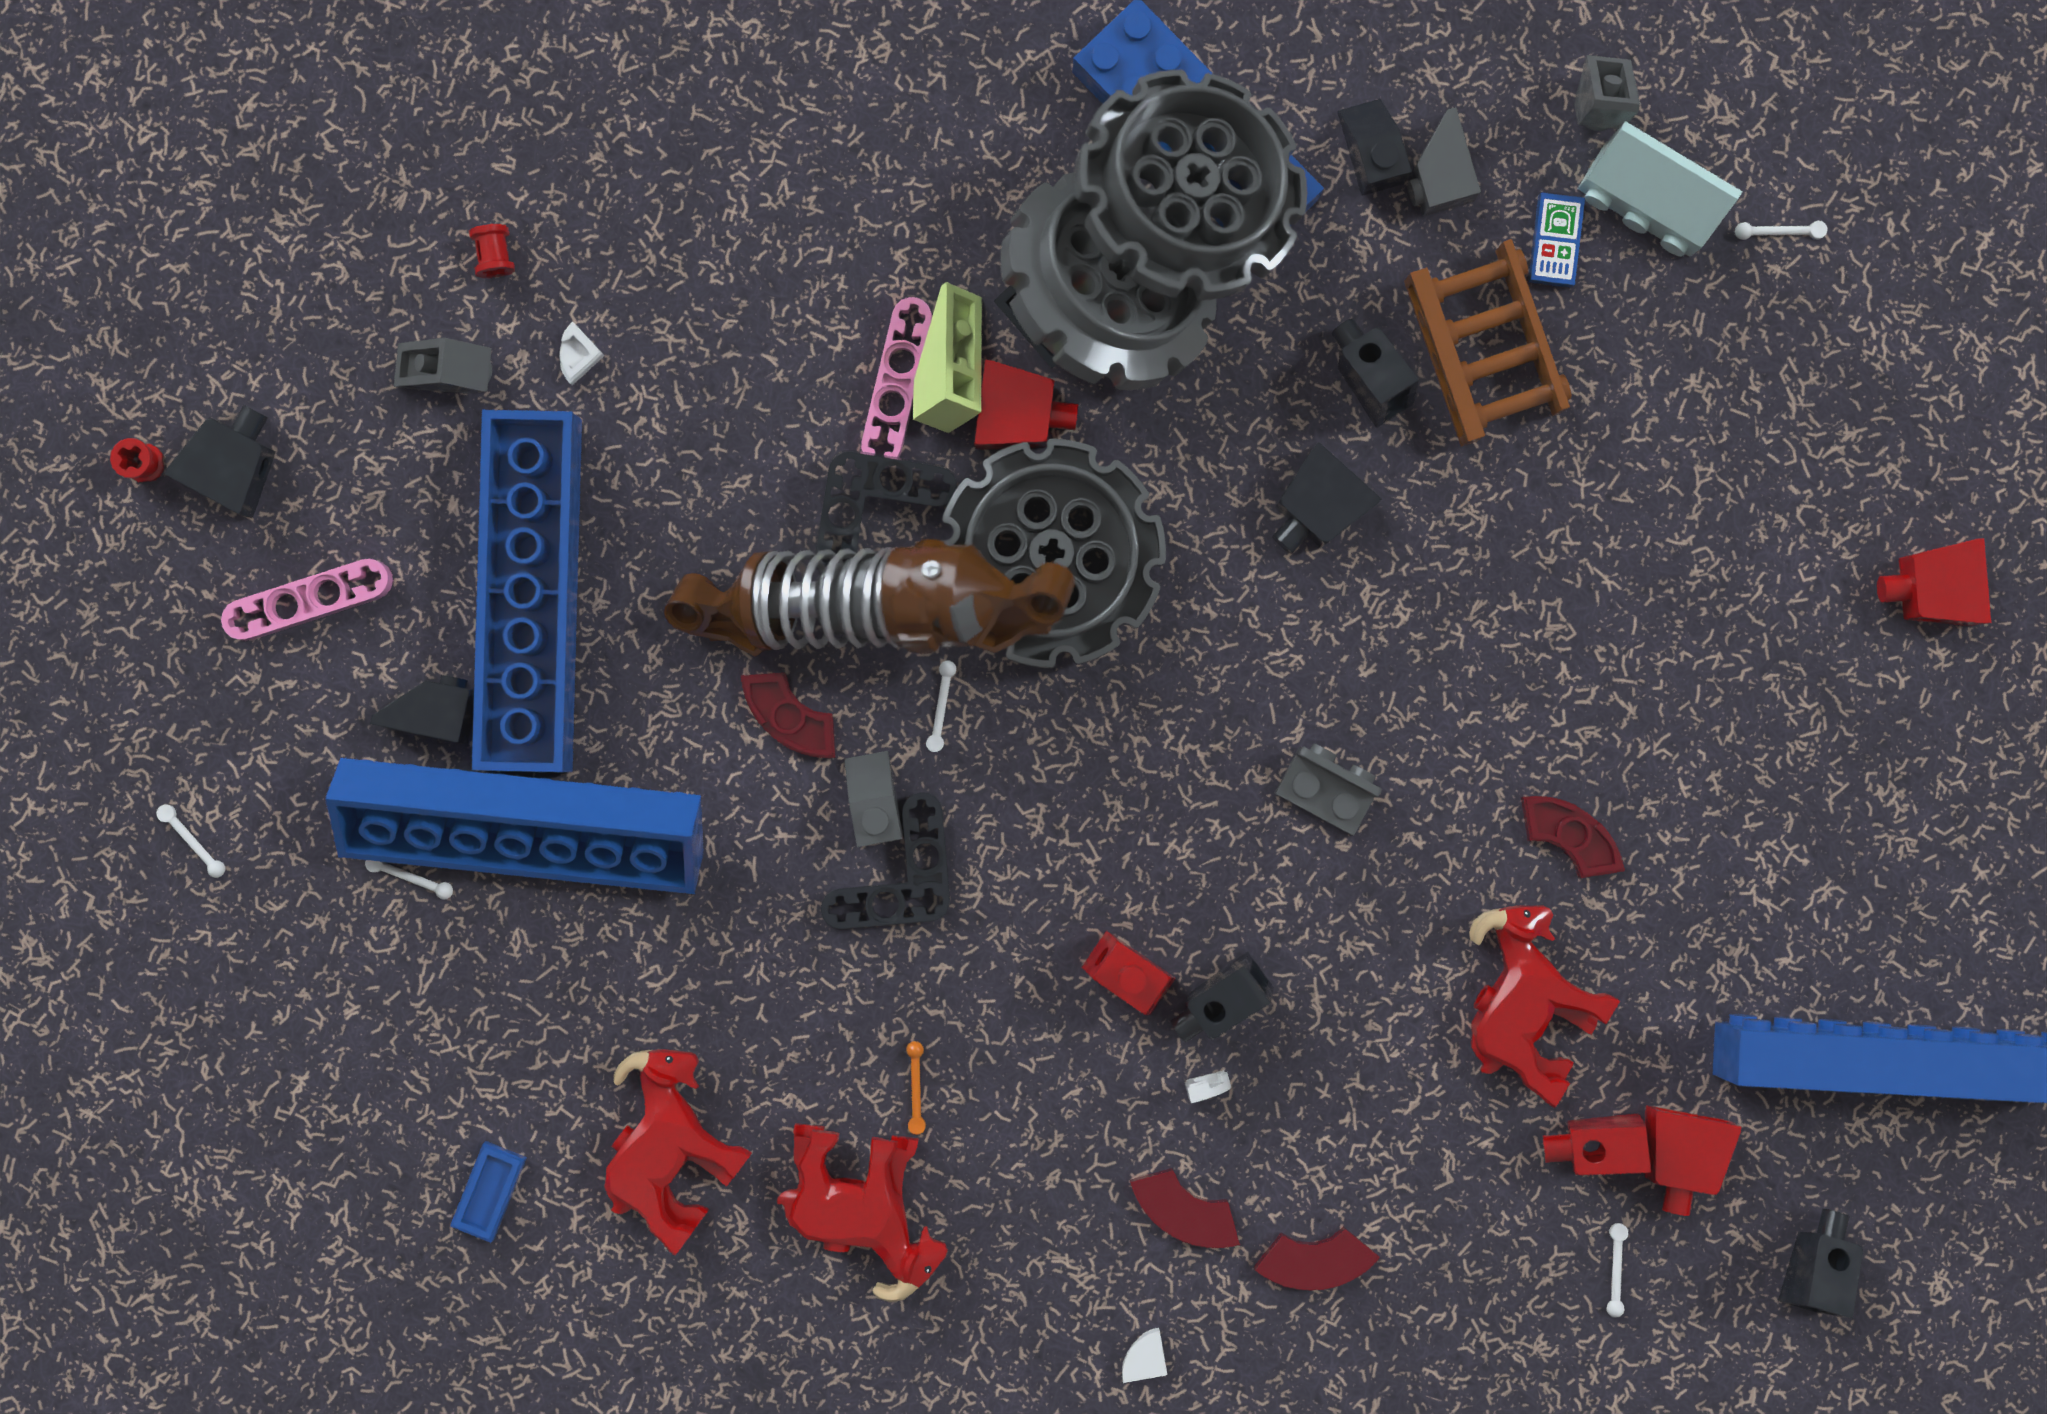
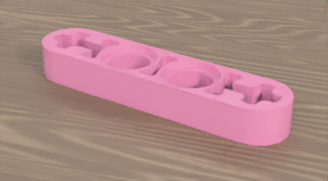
[861,297,932,457]
[221,559,393,641]

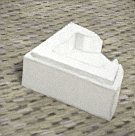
[560,321,604,385]
[1185,1070,1231,1103]
[1122,1328,1167,1383]

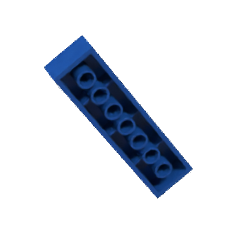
[472,410,582,772]
[325,758,703,894]
[1713,1014,2047,1103]

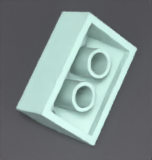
[1577,121,1742,257]

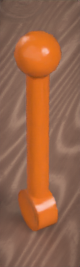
[906,1041,926,1135]

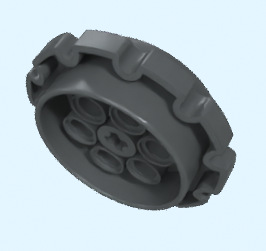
[1074,70,1307,300]
[1000,172,1216,390]
[943,439,1166,668]

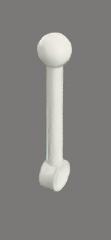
[1735,221,1827,240]
[926,661,956,752]
[157,805,225,878]
[365,860,453,900]
[1606,1223,1628,1317]

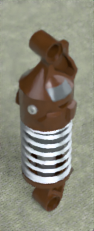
[664,539,1075,657]

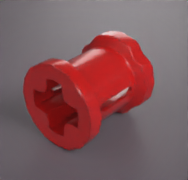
[469,224,515,278]
[110,438,165,483]

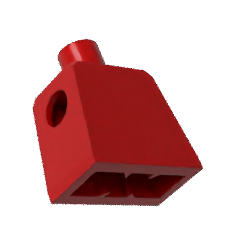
[974,360,1079,450]
[1877,538,1991,626]
[1082,930,1176,1015]
[1645,1105,1741,1216]
[1542,1113,1651,1175]

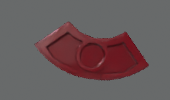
[741,672,836,758]
[1521,796,1625,878]
[1130,1168,1240,1248]
[1253,1226,1380,1290]

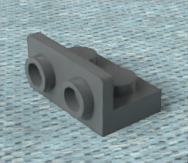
[1274,743,1382,836]

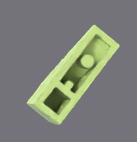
[913,282,982,433]

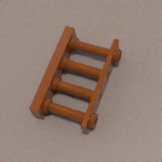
[1404,239,1572,447]

